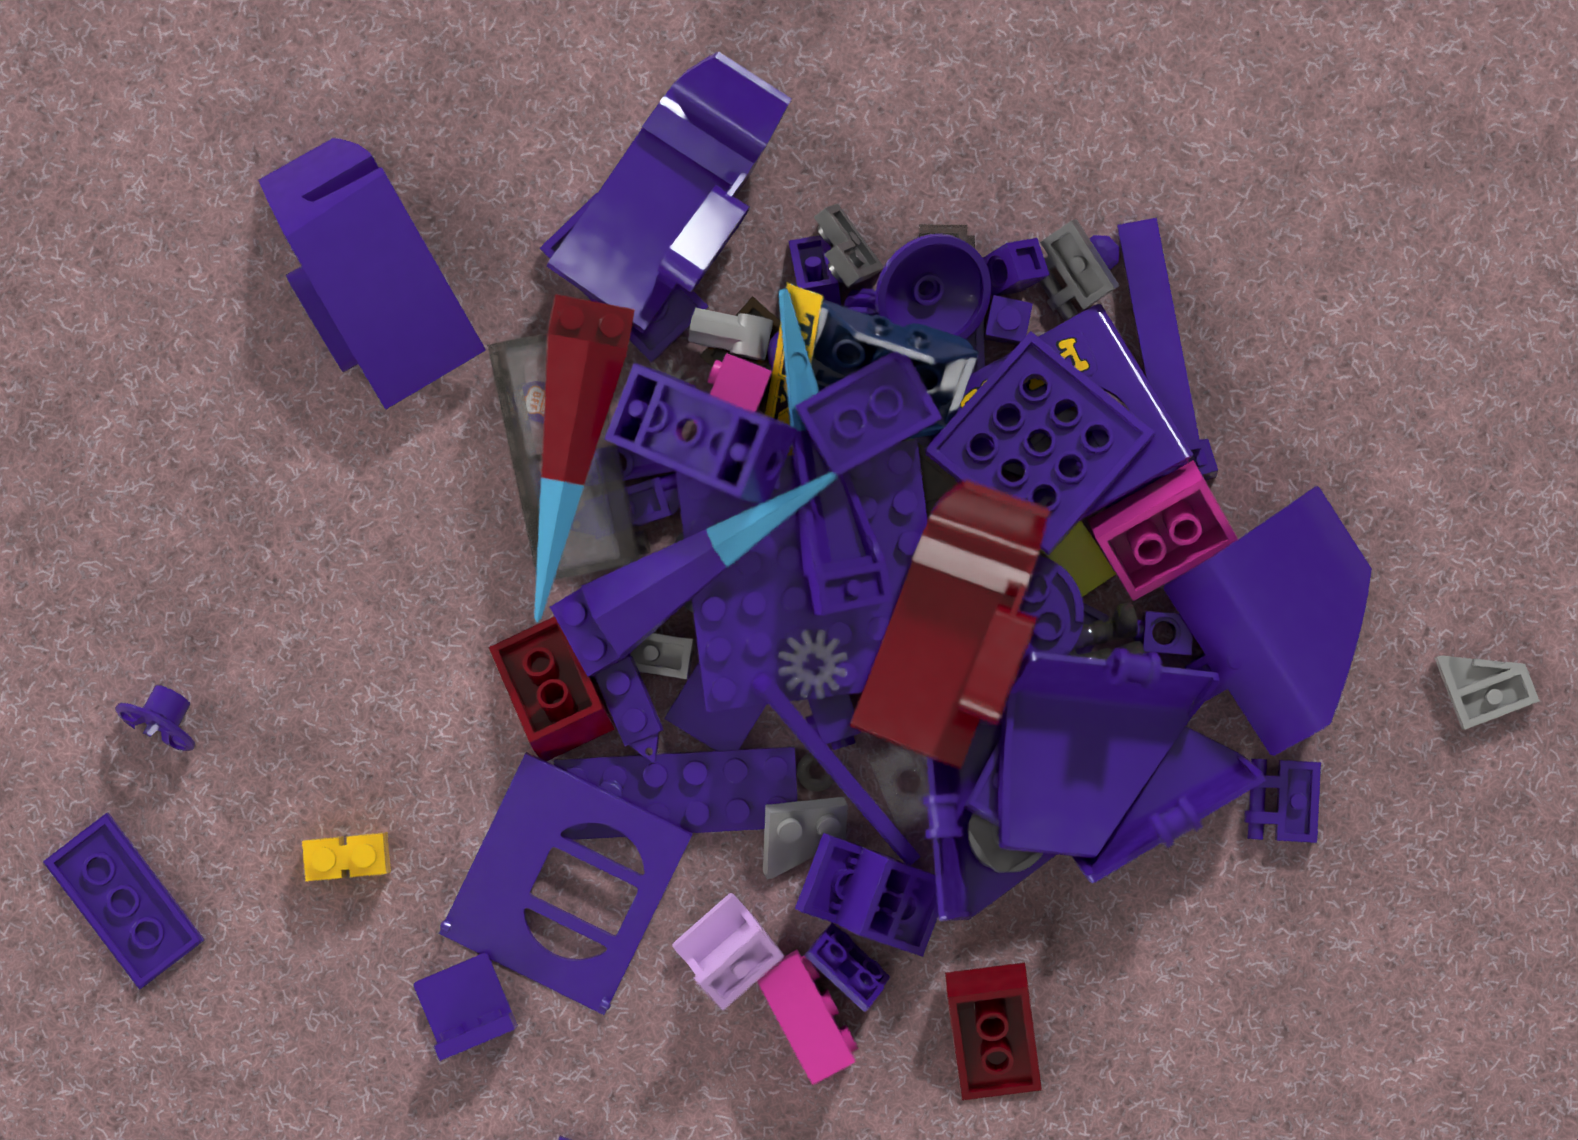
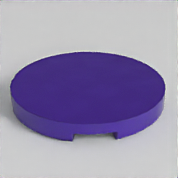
[1021,555,1084,659]

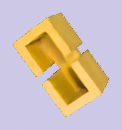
[302,832,391,881]

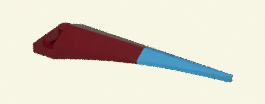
[534,294,635,623]

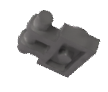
[1039,219,1120,322]

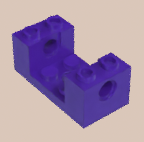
[604,363,797,504]

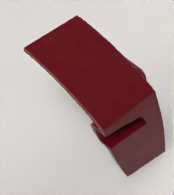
[850,480,1051,770]

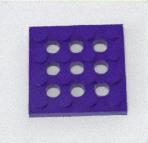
[925,331,1155,556]

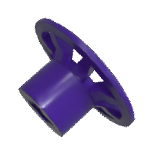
[115,685,195,751]

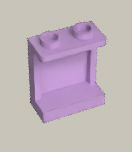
[672,893,784,1010]

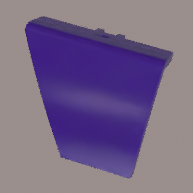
[1164,486,1372,756]
[998,648,1220,858]

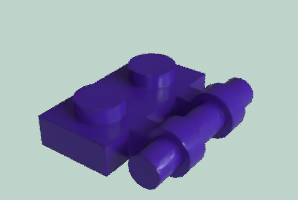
[1244,758,1321,843]

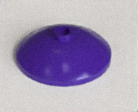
[875,234,991,339]

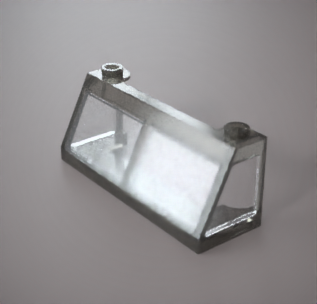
[487,334,651,583]

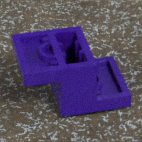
[795,833,938,957]

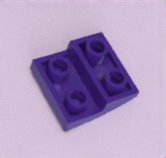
[805,923,890,1012]

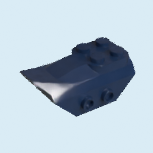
[811,300,979,439]

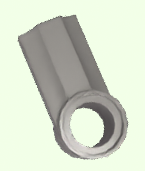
[688,308,773,361]

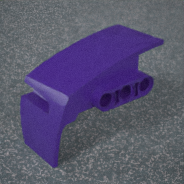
[547,52,792,333]
[258,138,486,410]

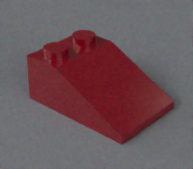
[489,616,614,762]
[945,962,1042,1100]

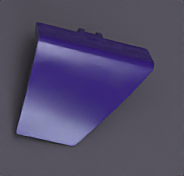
[923,715,1057,921]
[1071,726,1266,884]

